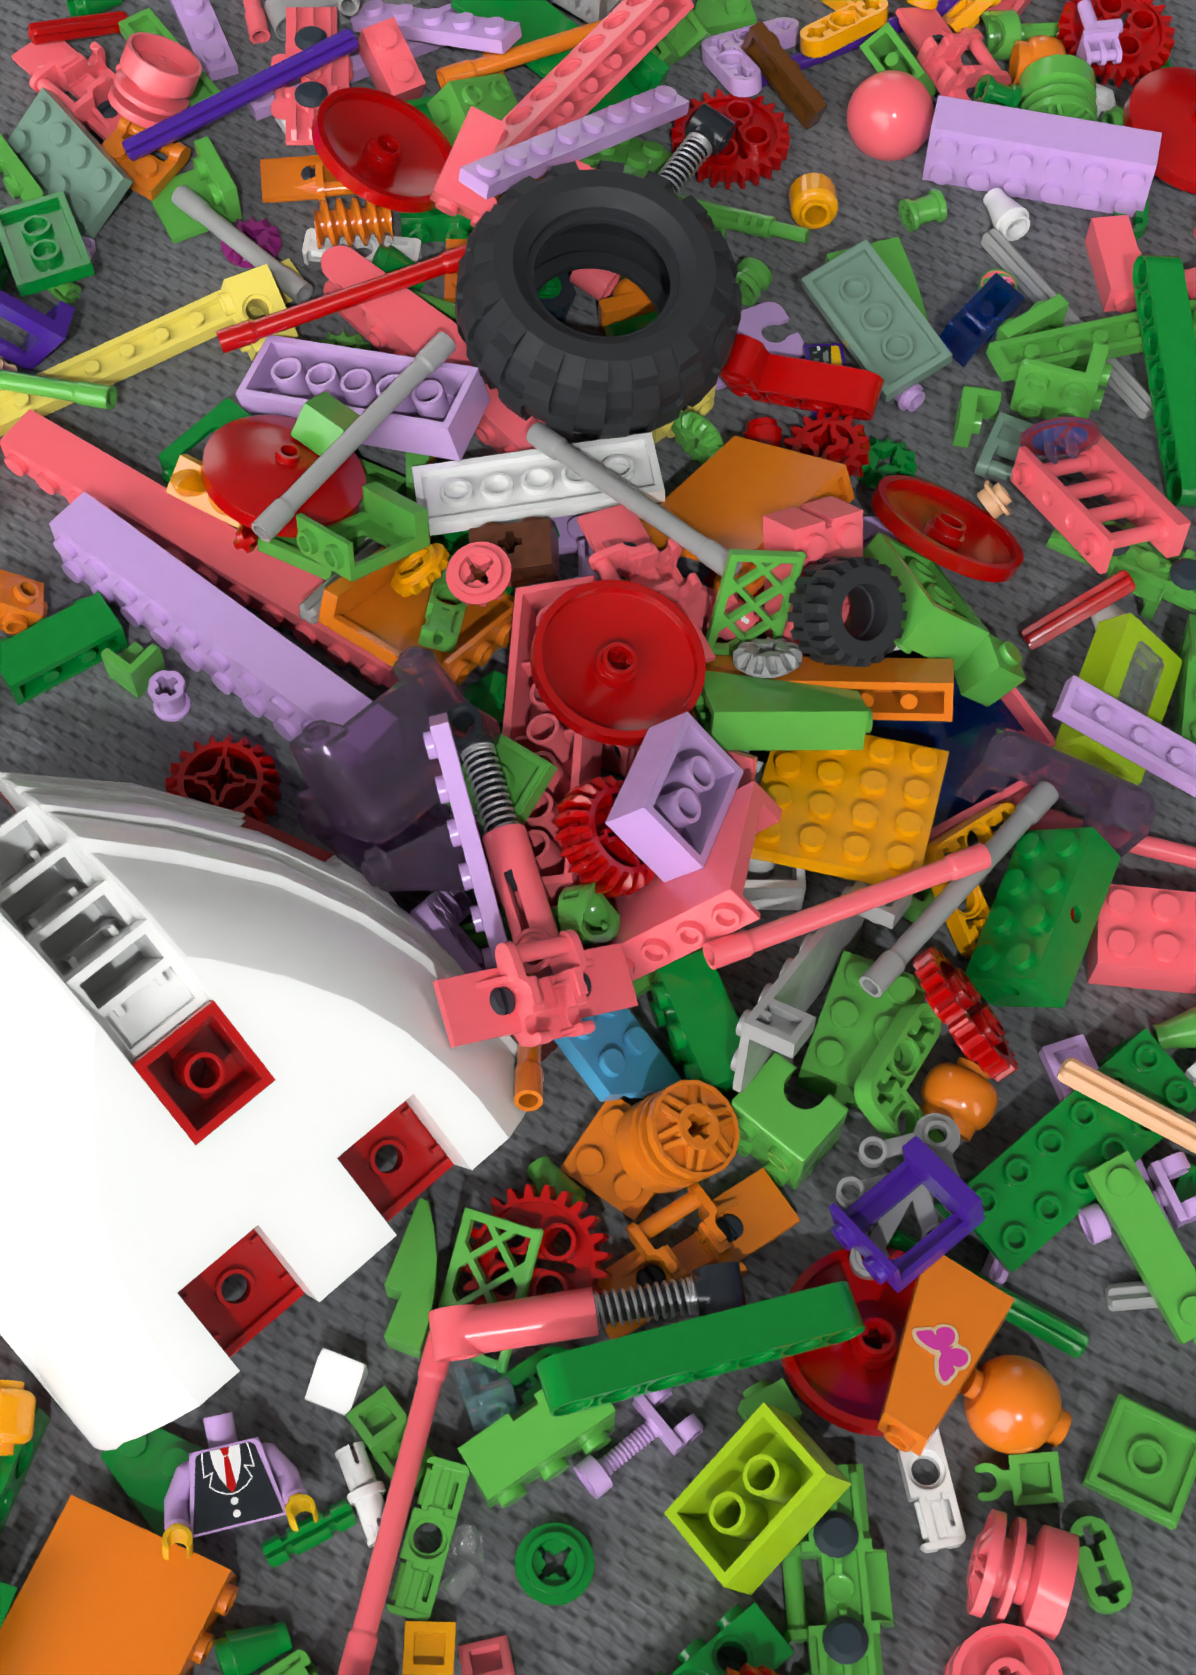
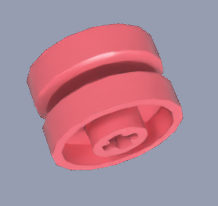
[943,1623,1063,1675]

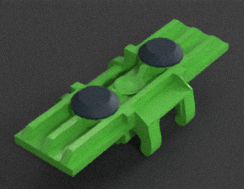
[1046,521,1196,621]
[782,1464,895,1675]

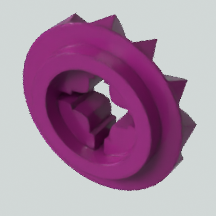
[220,215,281,268]

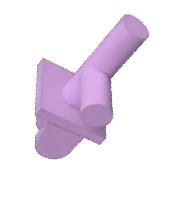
[1076,0,1123,66]

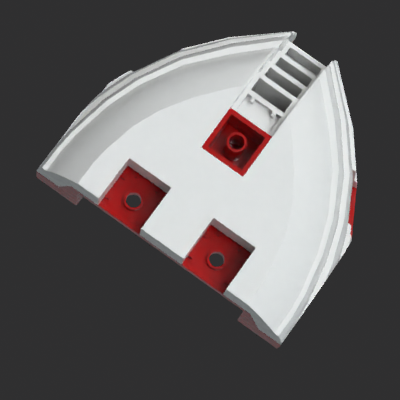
[0,772,544,1451]

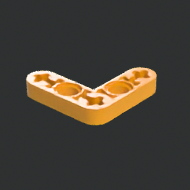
[800,0,888,58]
[923,803,1016,959]

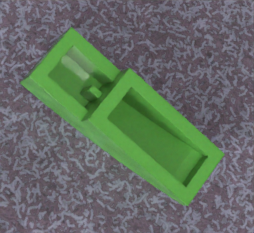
[384,1198,439,1359]

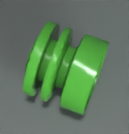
[1018,54,1098,122]

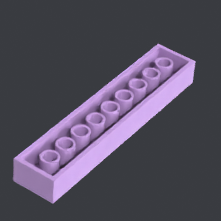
[49,491,402,793]

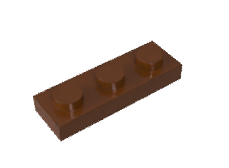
[741,21,827,130]

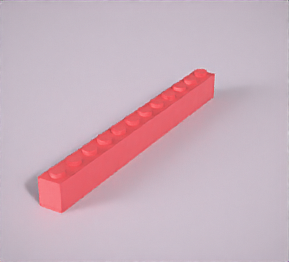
[0,409,405,691]

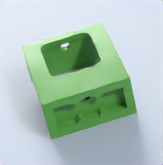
[296,481,430,582]

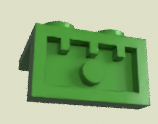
[150,136,242,243]

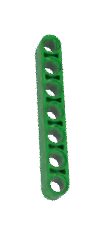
[1132,255,1196,508]
[536,1281,866,1417]

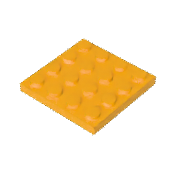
[751,734,949,884]

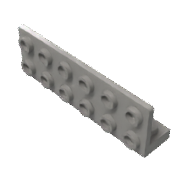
[730,881,913,1093]

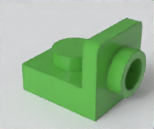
[952,386,1002,448]

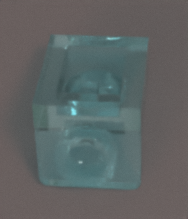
[451,1359,519,1432]

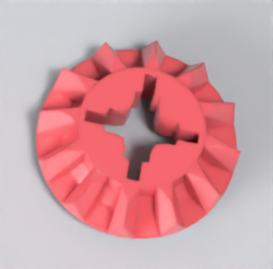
[446,542,513,607]

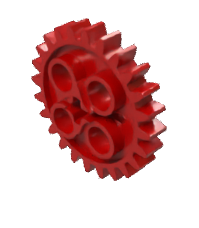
[1056,0,1175,88]
[671,89,791,190]
[912,947,1018,1082]
[461,1184,613,1305]

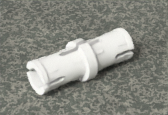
[335,1441,386,1548]

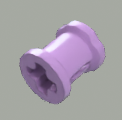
[148,670,191,722]

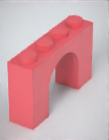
[429,106,594,227]
[1084,215,1196,313]

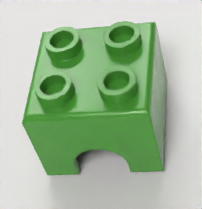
[731,1052,848,1189]

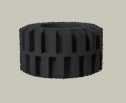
[787,557,907,667]

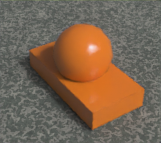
[598,278,656,334]

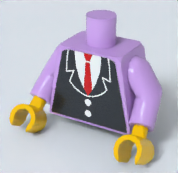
[162,1412,319,1560]

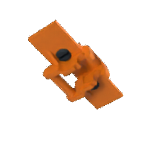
[260,155,356,204]
[597,1168,801,1340]

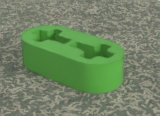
[1067,1516,1133,1615]

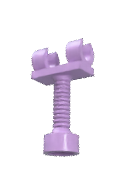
[1078,1152,1196,1245]
[573,1388,705,1499]

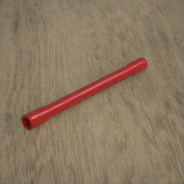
[215,244,467,354]

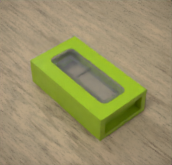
[1054,612,1183,790]

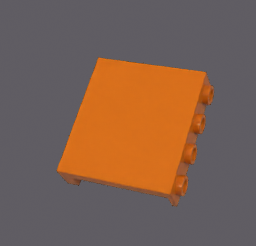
[641,436,855,596]
[318,536,515,696]
[0,1495,239,1675]

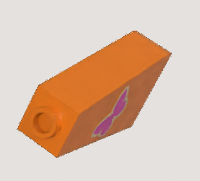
[877,1255,1015,1456]

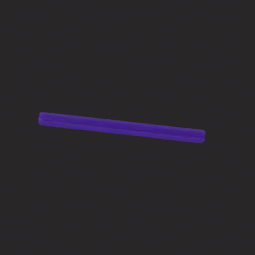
[122,28,359,161]

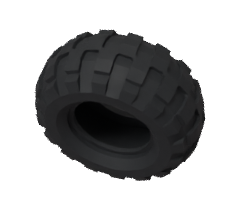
[455,160,742,440]

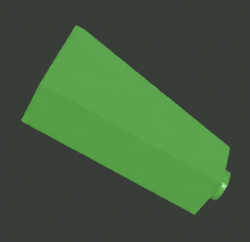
[693,671,873,751]

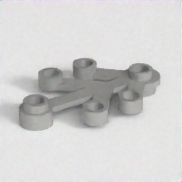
[836,1113,960,1280]

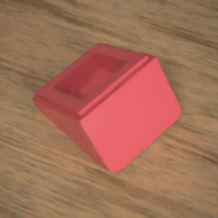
[458,1635,515,1675]

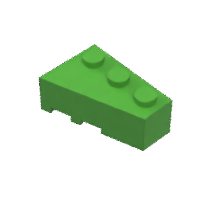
[458,1389,616,1509]

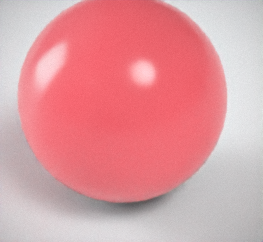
[846,70,934,161]

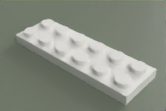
[412,432,665,536]

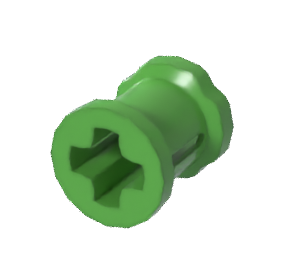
[898,188,947,232]

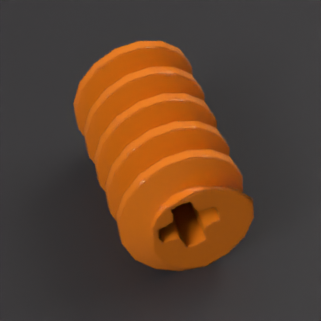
[313,197,394,250]

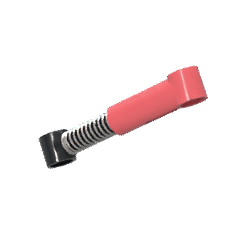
[569,103,737,301]
[447,702,559,978]
[428,1261,747,1363]

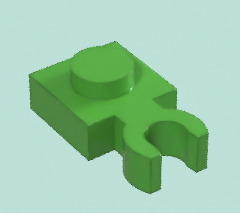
[975,1451,1064,1506]

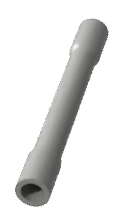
[171,185,313,304]

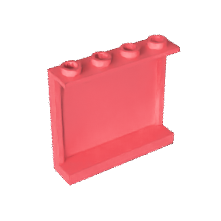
[593,780,782,981]

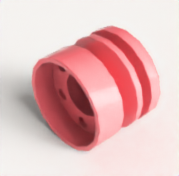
[108,32,203,129]
[966,1509,1080,1640]

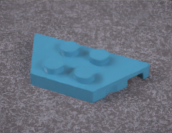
[554,949,682,1102]

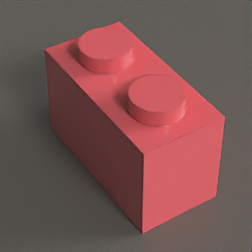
[357,17,426,101]

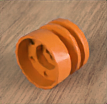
[615,1080,740,1193]

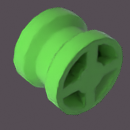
[736,257,773,307]

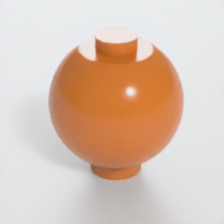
[961,1355,1072,1455]

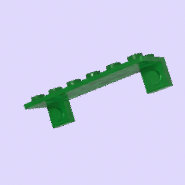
[451,0,670,115]
[934,1028,1196,1273]

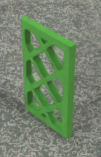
[706,549,806,655]
[438,1207,544,1374]

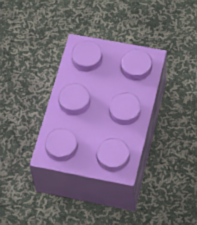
[605,712,744,882]

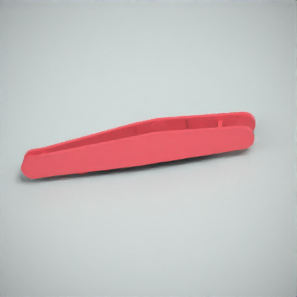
[321,245,592,514]

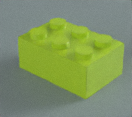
[664,1402,852,1595]

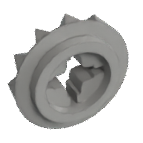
[733,637,802,678]

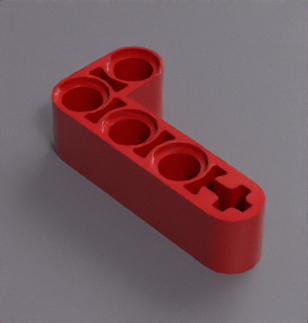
[719,334,884,421]

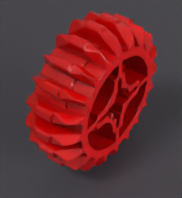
[165,733,282,824]
[553,776,655,898]

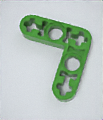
[854,1003,944,1162]

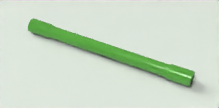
[0,369,118,410]

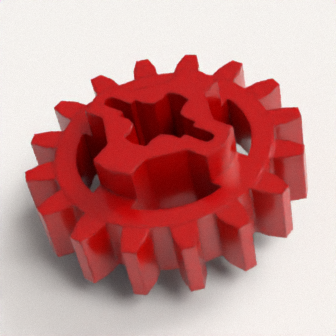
[784,410,870,478]

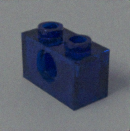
[939,273,1025,368]

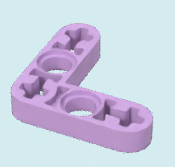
[701,17,800,97]
[410,881,486,974]

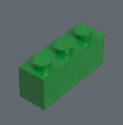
[0,592,129,706]

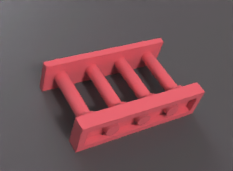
[1010,431,1191,574]

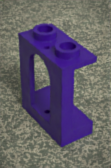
[0,290,75,370]
[829,1135,985,1293]

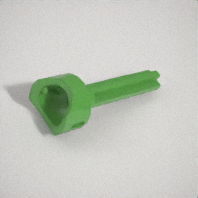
[981,9,1062,61]
[459,882,620,946]

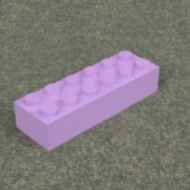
[922,95,1162,217]
[235,335,490,461]

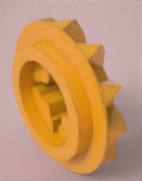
[391,543,450,598]

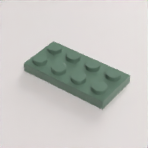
[6,87,133,239]
[801,239,953,402]

